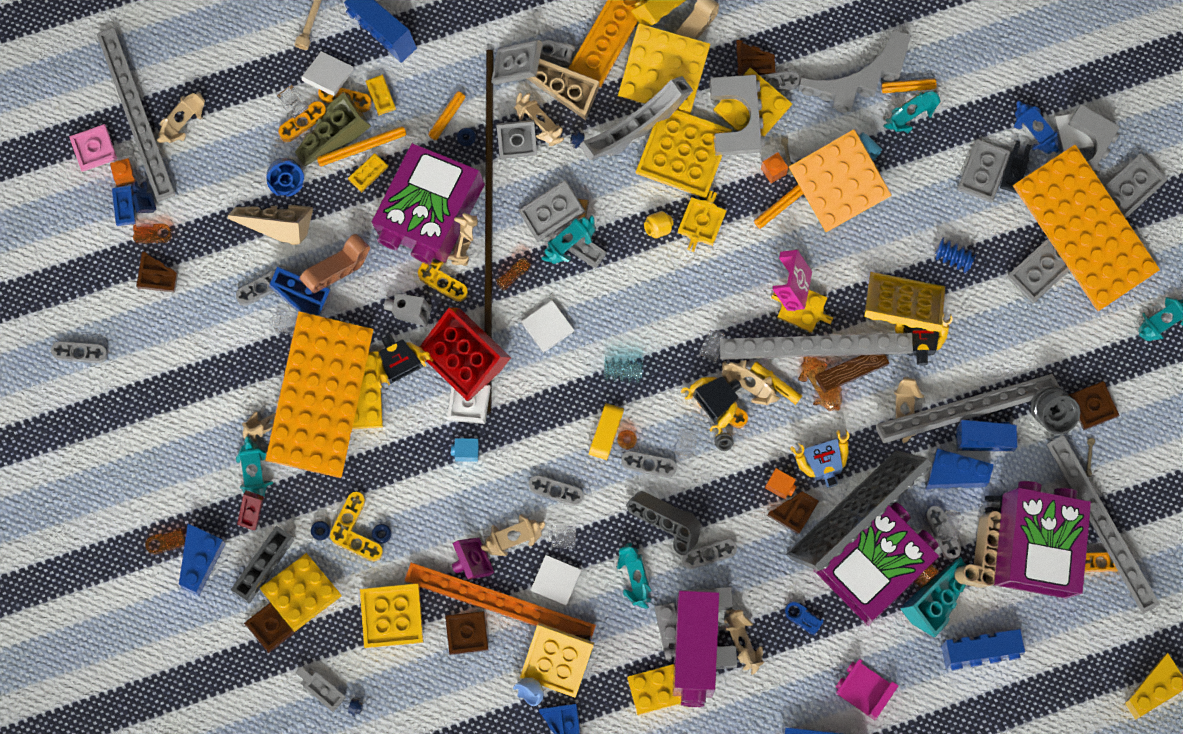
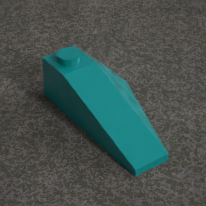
[900,557,969,637]

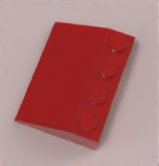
[419,307,511,401]

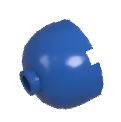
[266,158,304,197]

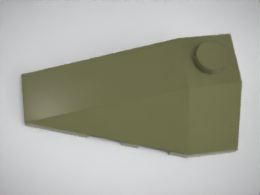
[295,92,371,166]

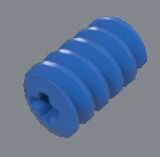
[935,237,977,273]

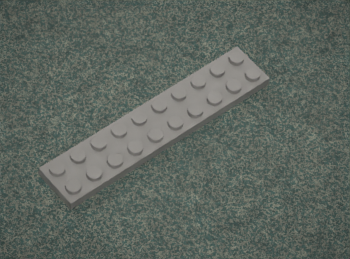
[1007,154,1168,304]

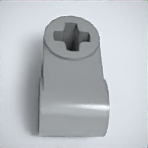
[540,40,576,67]

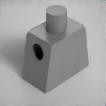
[384,294,432,327]

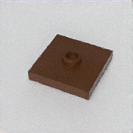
[1069,381,1120,431]
[244,603,300,653]
[445,611,489,655]

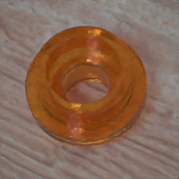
[617,430,637,449]

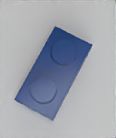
[112,186,136,226]

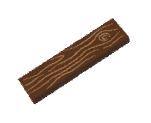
[815,354,890,393]

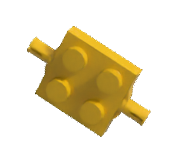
[678,191,727,252]
[771,290,834,333]

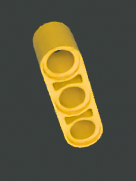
[589,403,624,460]

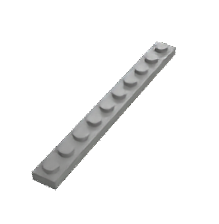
[96,27,175,202]
[719,333,913,360]
[876,374,1061,443]
[1047,435,1160,614]

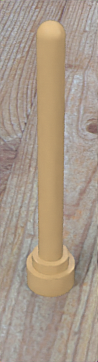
[294,0,322,50]

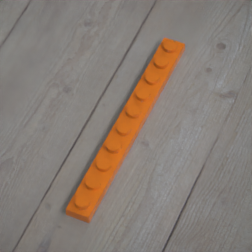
[404,563,596,639]

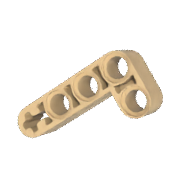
[675,0,720,40]
[955,511,1001,588]

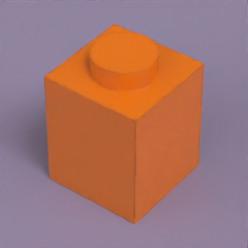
[761,152,788,184]
[110,158,136,187]
[765,468,797,499]

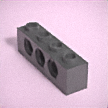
[231,525,294,604]

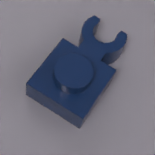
[131,181,157,213]

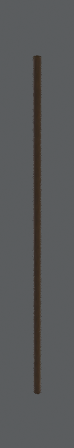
[484,49,493,414]

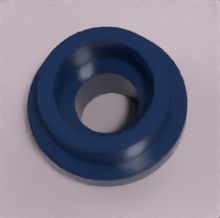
[457,128,476,147]
[570,130,585,149]
[311,521,330,541]
[372,524,391,544]
[348,698,363,717]

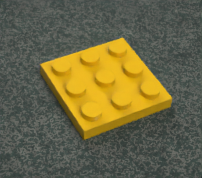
[713,68,792,137]
[260,553,341,632]
[360,584,424,648]
[520,623,594,698]

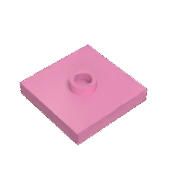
[69,124,118,172]

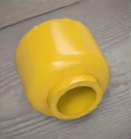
[644,211,673,238]

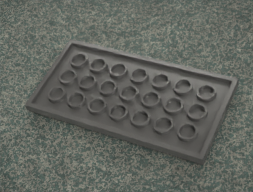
[786,450,932,571]

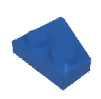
[539,704,581,734]

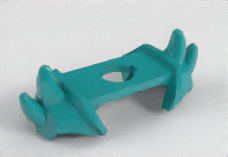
[883,90,941,134]
[541,215,596,264]
[1138,297,1183,341]
[236,436,273,497]
[616,543,652,609]

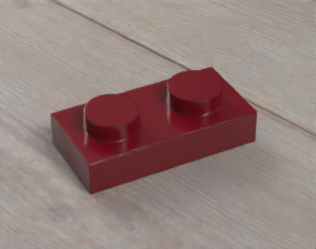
[237,490,264,531]

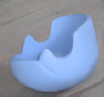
[513,677,544,706]

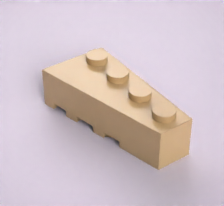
[526,59,600,120]

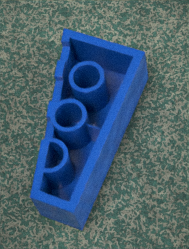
[344,0,417,63]
[941,629,1025,671]

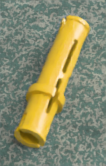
[750,361,803,405]

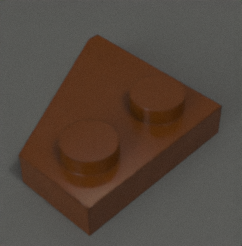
[736,40,776,76]
[136,251,178,293]
[767,491,819,535]

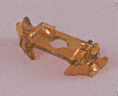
[798,357,843,411]

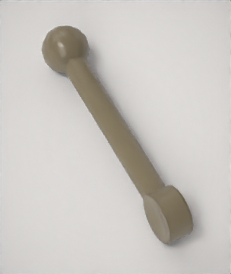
[781,138,793,175]
[1085,438,1095,477]

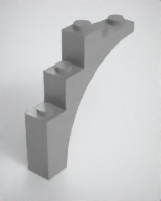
[798,30,911,113]
[579,76,693,160]

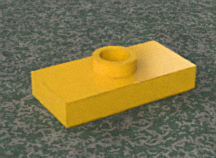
[365,74,396,116]
[348,153,388,193]

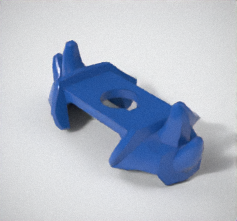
[1014,100,1060,154]

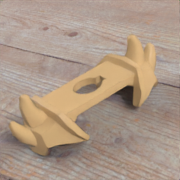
[157,92,205,143]
[514,93,564,146]
[448,213,478,266]
[721,360,780,405]
[894,376,925,443]
[242,400,278,441]
[481,514,545,556]
[724,609,764,675]

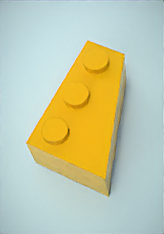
[631,0,686,27]
[1125,653,1183,720]

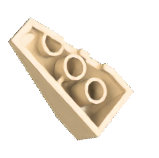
[228,205,313,245]

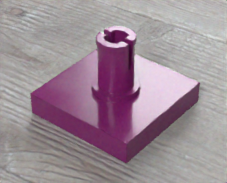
[452,537,494,579]

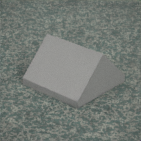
[496,120,537,159]

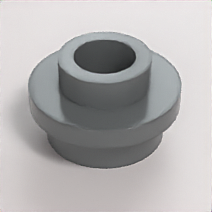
[714,433,734,451]

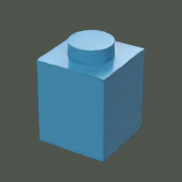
[451,438,479,462]

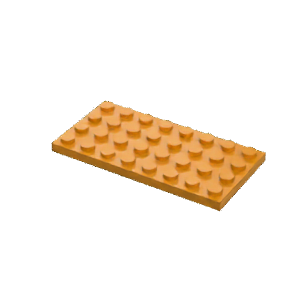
[1013,145,1160,311]
[265,311,374,478]

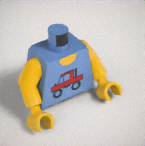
[790,429,849,488]

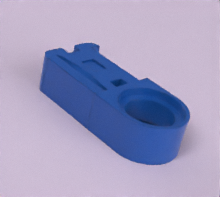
[785,602,823,635]

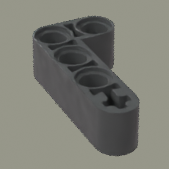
[626,491,701,556]

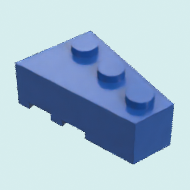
[269,267,330,316]
[956,420,1017,452]
[925,449,994,490]
[179,524,226,596]

